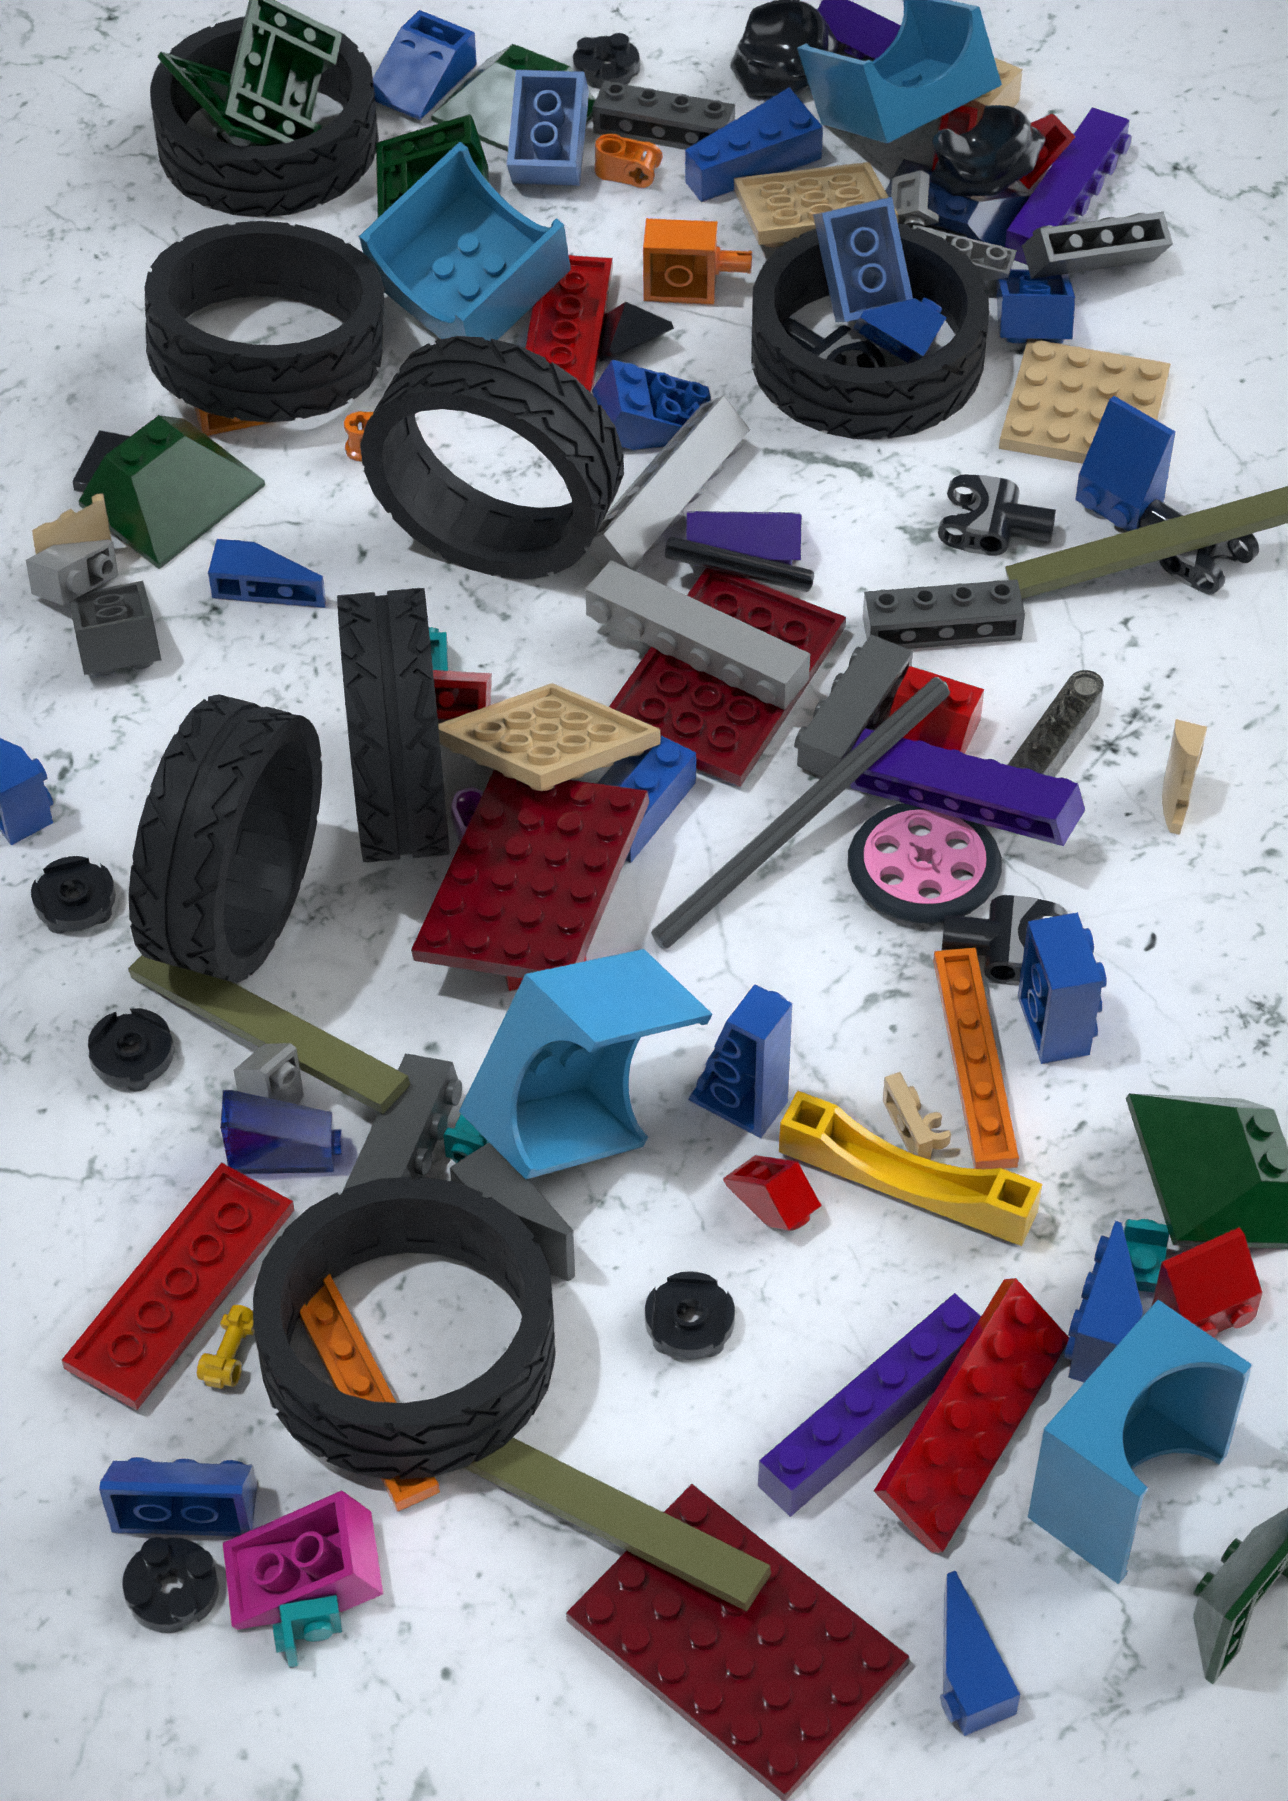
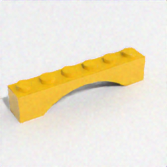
[779,1090,1042,1246]

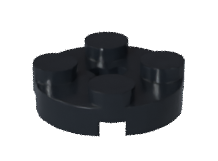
[573,33,640,89]
[31,856,116,934]
[88,1008,175,1092]
[645,1271,735,1359]
[122,1537,219,1633]

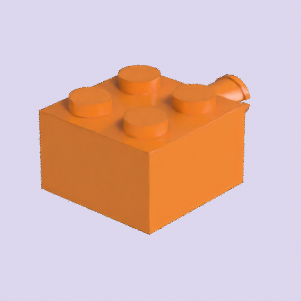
[643,218,752,304]

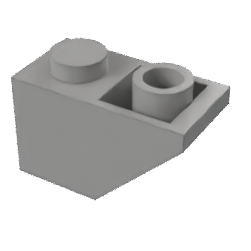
[26,540,118,605]
[233,1043,304,1123]

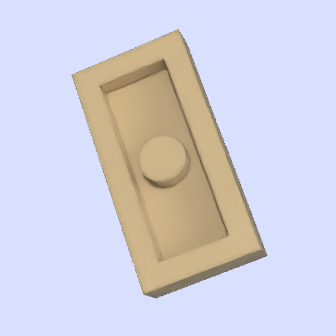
[882,1072,951,1160]

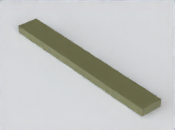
[1005,486,1288,599]
[128,955,410,1114]
[464,1438,771,1611]

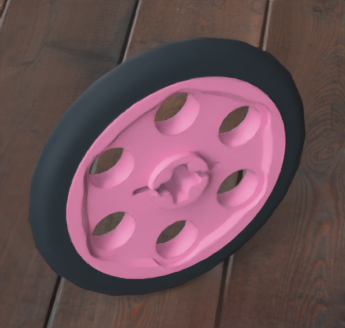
[847,803,1002,924]

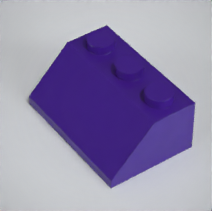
[817,0,901,61]
[686,511,802,566]

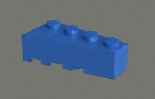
[685,87,823,202]
[688,984,793,1138]

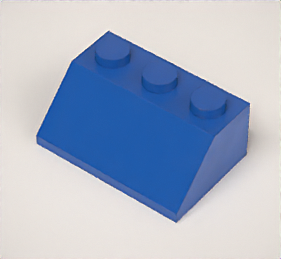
[852,298,947,364]
[597,736,696,863]
[99,1457,257,1537]

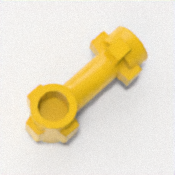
[197,1305,255,1389]

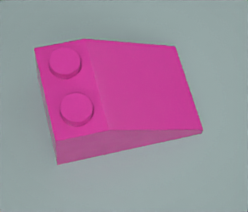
[223,1490,383,1630]

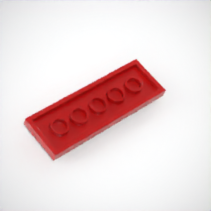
[525,255,613,394]
[61,1162,295,1411]
[874,1278,1069,1552]

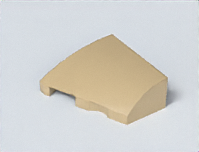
[32,493,112,554]
[1162,719,1207,835]

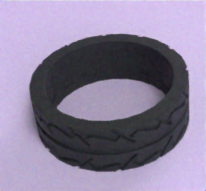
[150,17,379,217]
[144,221,385,422]
[751,223,989,439]
[360,336,624,579]
[337,588,450,863]
[128,694,322,983]
[253,1176,556,1480]

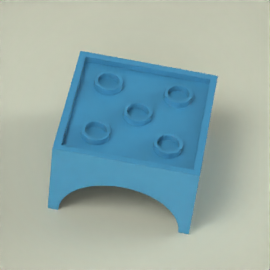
[797,0,1002,143]
[359,142,571,341]
[459,949,713,1180]
[1028,1300,1252,1584]

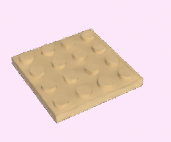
[734,162,899,247]
[999,339,1171,464]
[438,683,660,791]

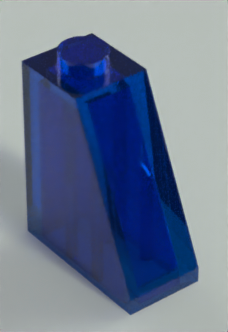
[220,1090,343,1174]

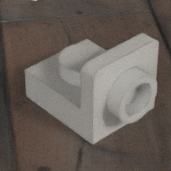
[891,170,939,228]

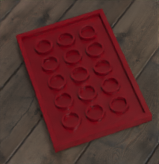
[609,568,846,787]
[411,769,650,978]
[566,1483,910,1801]

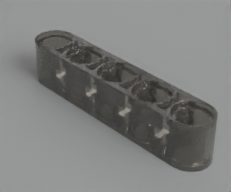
[1007,670,1104,777]

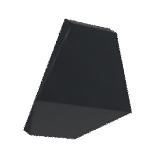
[599,302,674,362]

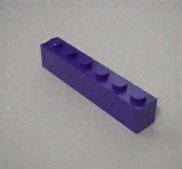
[1005,107,1132,265]
[848,728,1085,846]
[758,1293,981,1517]

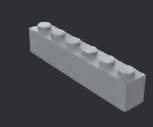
[585,396,750,571]
[585,560,810,710]

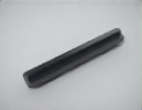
[664,536,814,592]

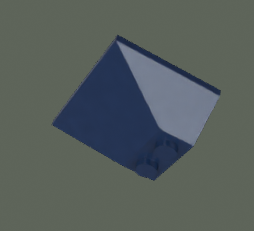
[885,159,1031,247]

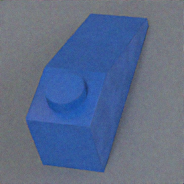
[208,539,326,608]
[940,1570,1020,1736]

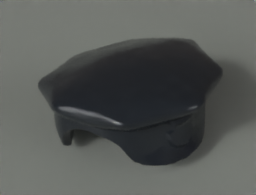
[730,0,839,96]
[930,105,1046,197]

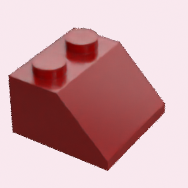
[889,666,984,754]
[1152,1227,1263,1338]

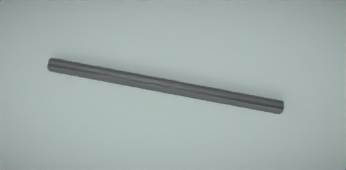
[651,677,950,949]

